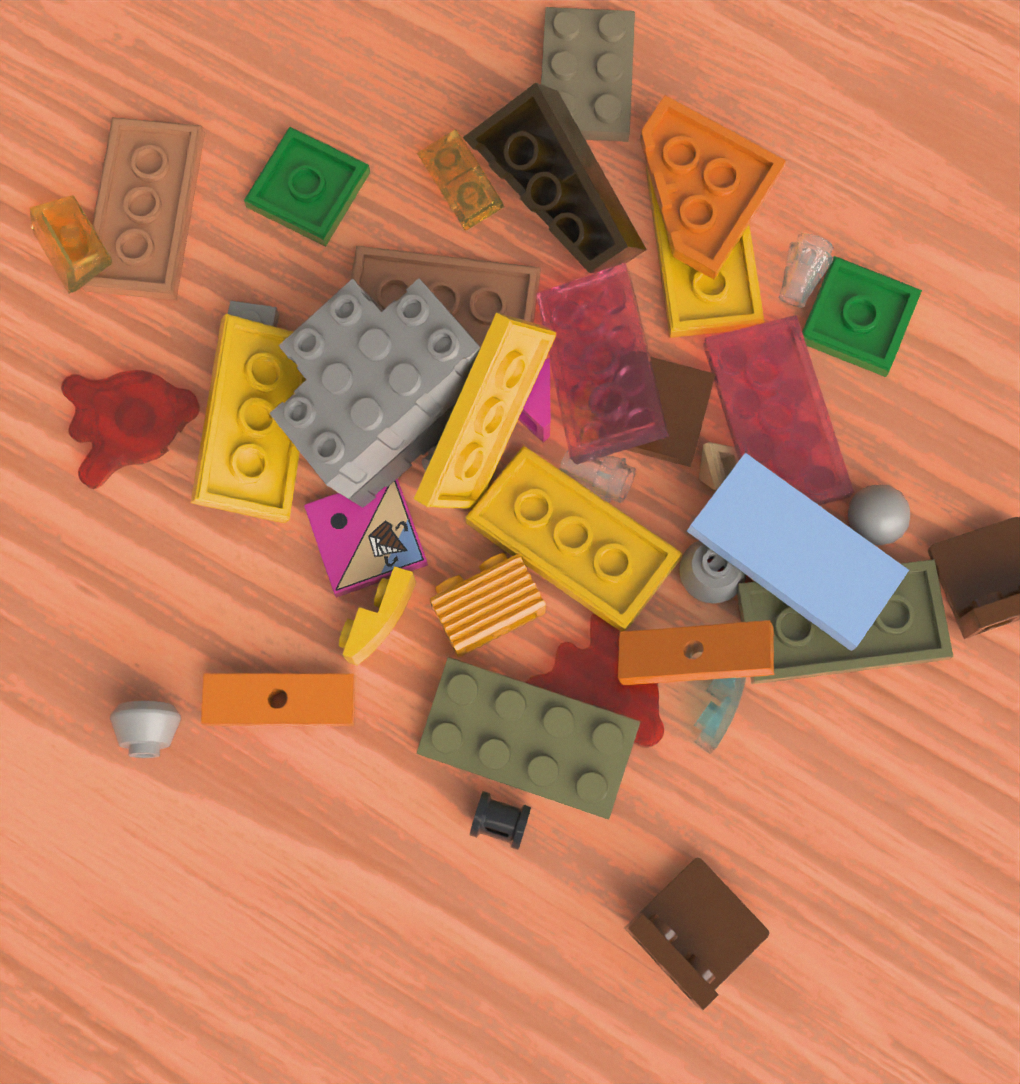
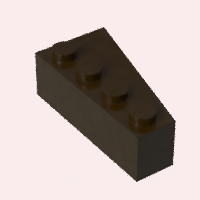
[463,83,647,275]

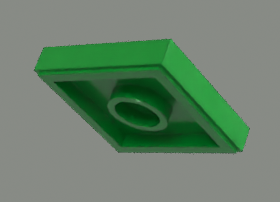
[244,127,371,247]
[798,256,922,377]

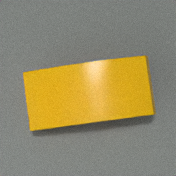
[339,566,416,666]

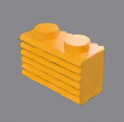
[429,553,546,658]

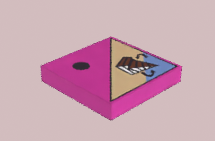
[304,478,428,598]

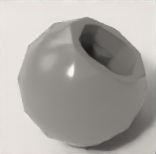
[848,485,910,545]

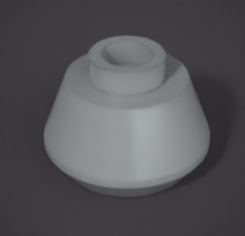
[679,541,746,604]
[110,701,181,758]

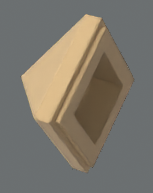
[698,442,739,491]

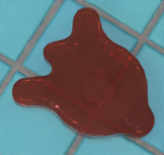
[61,370,200,489]
[526,613,665,748]

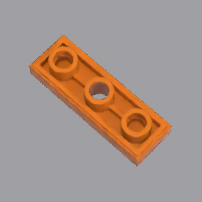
[618,620,774,685]
[201,673,356,726]

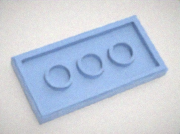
[687,453,909,651]

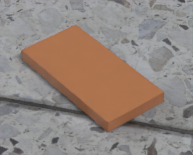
[81,117,205,300]
[351,245,541,347]

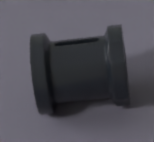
[469,791,531,850]

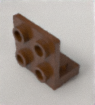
[928,517,1020,639]
[624,858,770,1010]

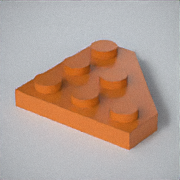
[640,95,786,280]

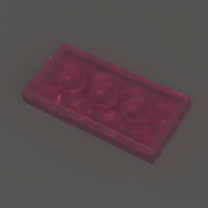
[536,263,669,465]
[703,315,854,505]

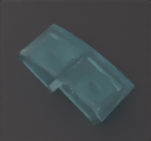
[694,677,746,754]

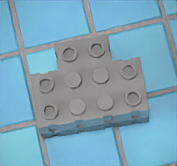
[269,278,481,508]

